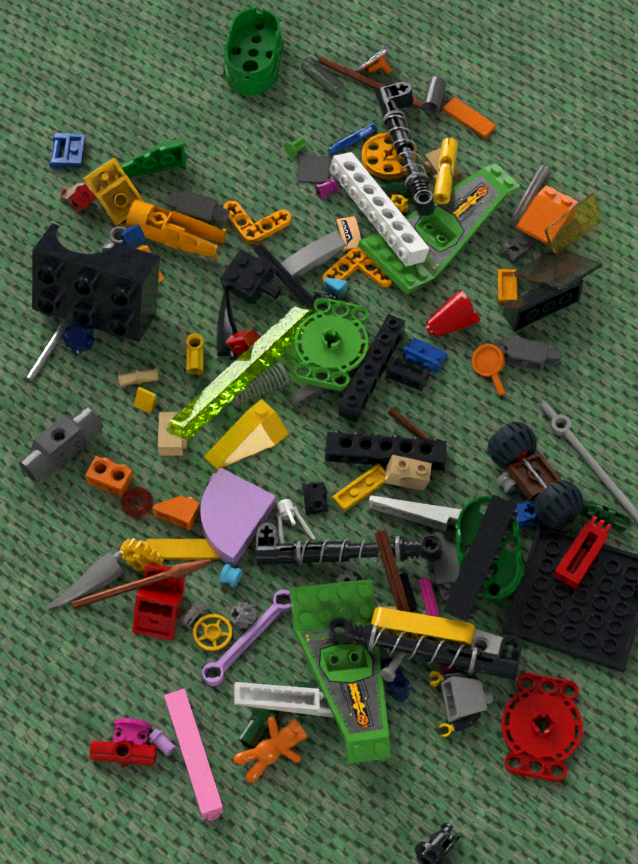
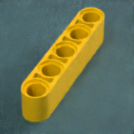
[371,607,476,648]

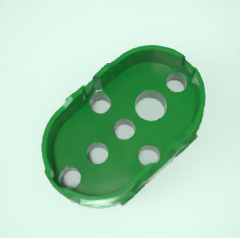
[223,7,284,96]
[456,496,524,601]

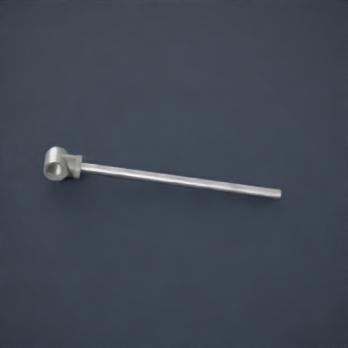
[26,227,126,382]

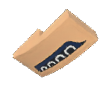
[336,216,361,252]

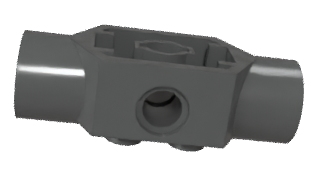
[18,407,103,483]

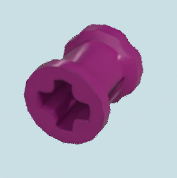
[315,177,339,200]

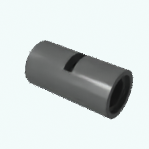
[422,76,447,115]

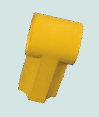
[186,334,204,374]

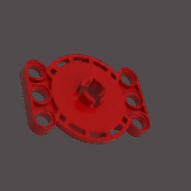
[501,673,583,782]

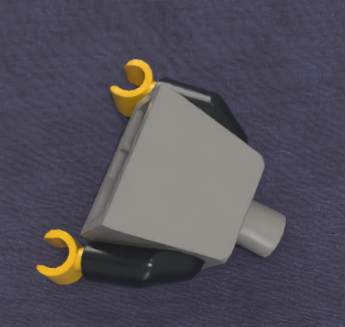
[429,670,493,737]

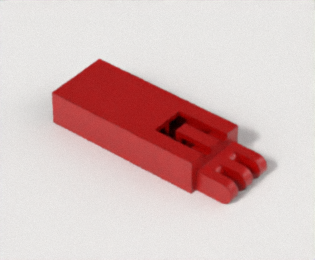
[554,516,612,589]

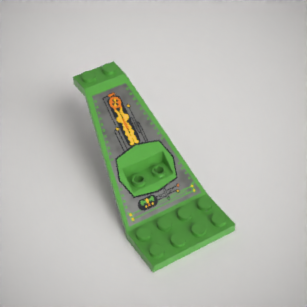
[358,163,521,295]
[290,579,391,764]

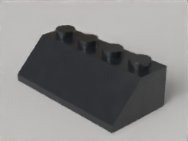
[503,275,584,332]

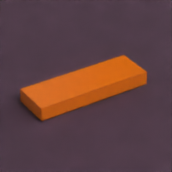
[443,97,496,139]

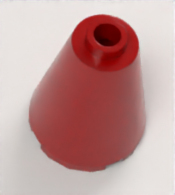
[425,289,480,337]

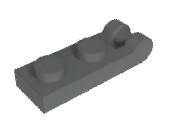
[500,232,540,263]

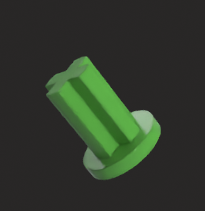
[284,137,307,158]

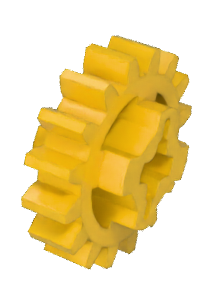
[119,538,164,573]

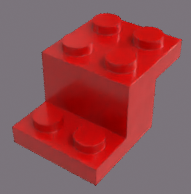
[132,563,187,641]

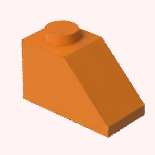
[152,496,201,531]

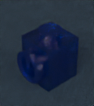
[64,323,95,354]

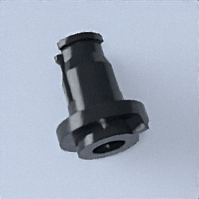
[415,823,461,864]

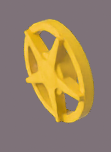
[193,614,232,651]

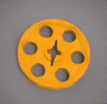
[362,133,416,180]

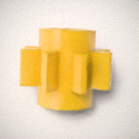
[391,195,409,215]

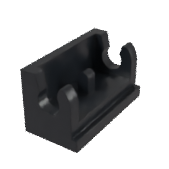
[386,356,430,391]

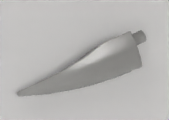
[46,550,125,609]

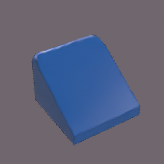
[120,225,146,248]

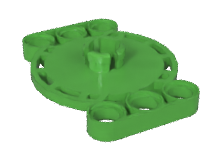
[294,298,369,391]

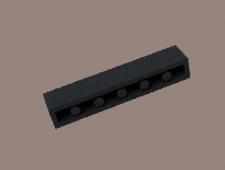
[443,495,519,622]

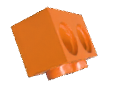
[85,456,133,497]

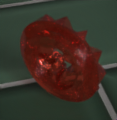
[121,487,153,518]

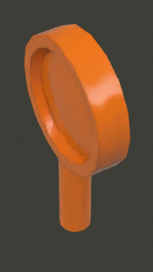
[472,344,506,396]

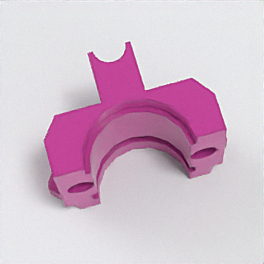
[113,718,152,745]

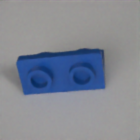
[402,337,448,374]

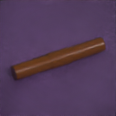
[388,407,431,440]

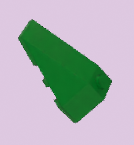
[120,139,186,178]

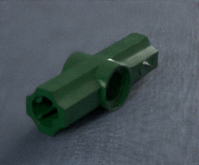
[239,708,279,749]

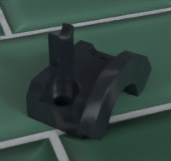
[301,482,328,515]

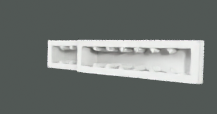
[369,495,485,531]
[234,682,334,718]

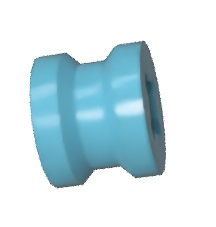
[219,563,243,588]

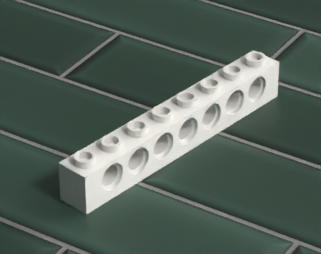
[329,152,429,266]

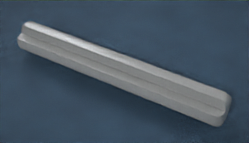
[512,164,550,223]

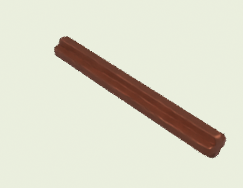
[375,530,410,612]

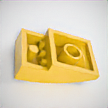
[83,158,144,226]

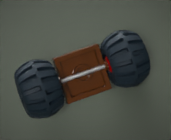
[488,422,584,529]

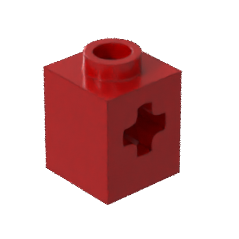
[67,184,97,214]

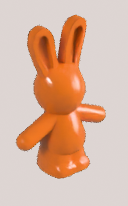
[233,717,308,783]

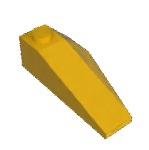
[204,399,289,470]

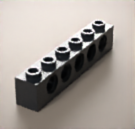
[339,314,406,423]
[325,431,447,471]

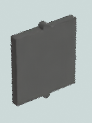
[298,154,330,184]

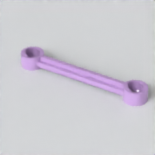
[202,590,291,686]

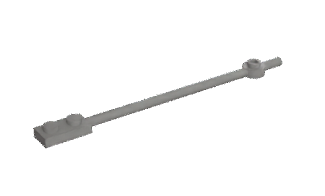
[540,401,638,523]

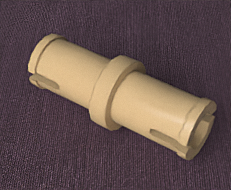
[118,368,158,387]

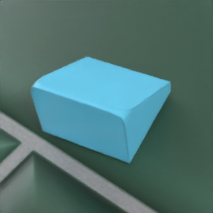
[324,278,348,299]

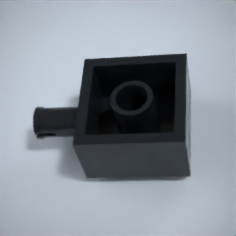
[220,249,282,305]

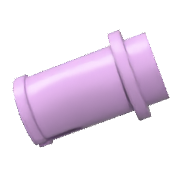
[149,729,176,756]

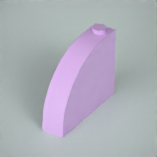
[201,467,276,567]

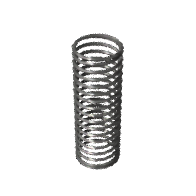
[301,57,344,96]

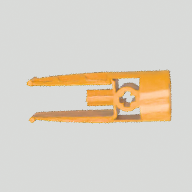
[126,200,226,261]

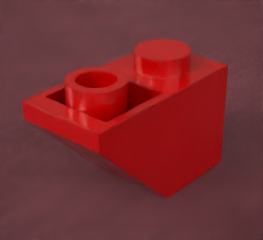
[226,329,262,362]

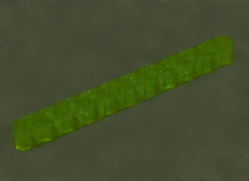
[168,305,315,440]

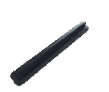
[254,243,320,313]

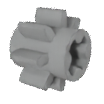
[230,602,256,628]

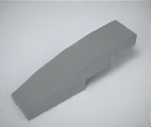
[274,231,347,286]

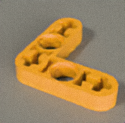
[223,201,291,244]
[323,248,393,287]

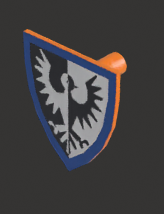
[355,45,392,74]

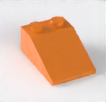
[516,186,578,245]

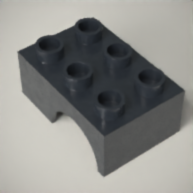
[32,223,160,342]

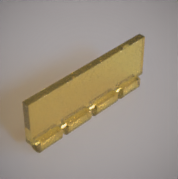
[544,193,601,254]

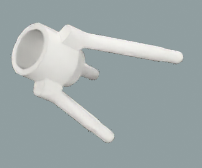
[275,499,316,543]

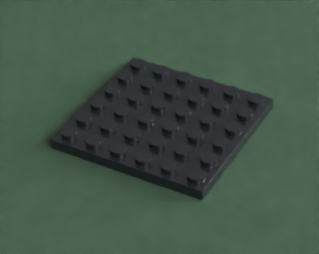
[502,523,638,673]

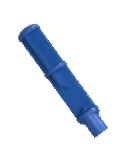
[328,123,377,155]

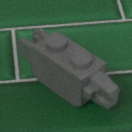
[164,190,230,224]
[494,336,562,371]
[426,531,460,604]

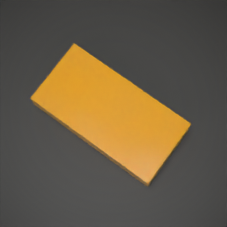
[498,269,518,304]

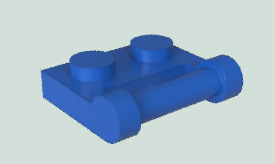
[49,133,86,168]

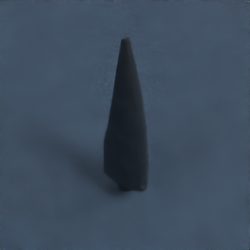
[217,288,238,360]

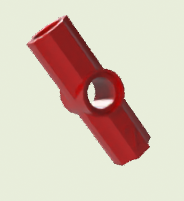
[89,740,157,766]

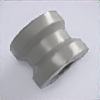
[496,471,519,495]

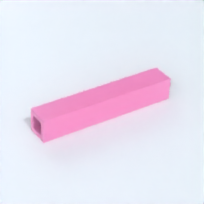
[164,689,224,821]

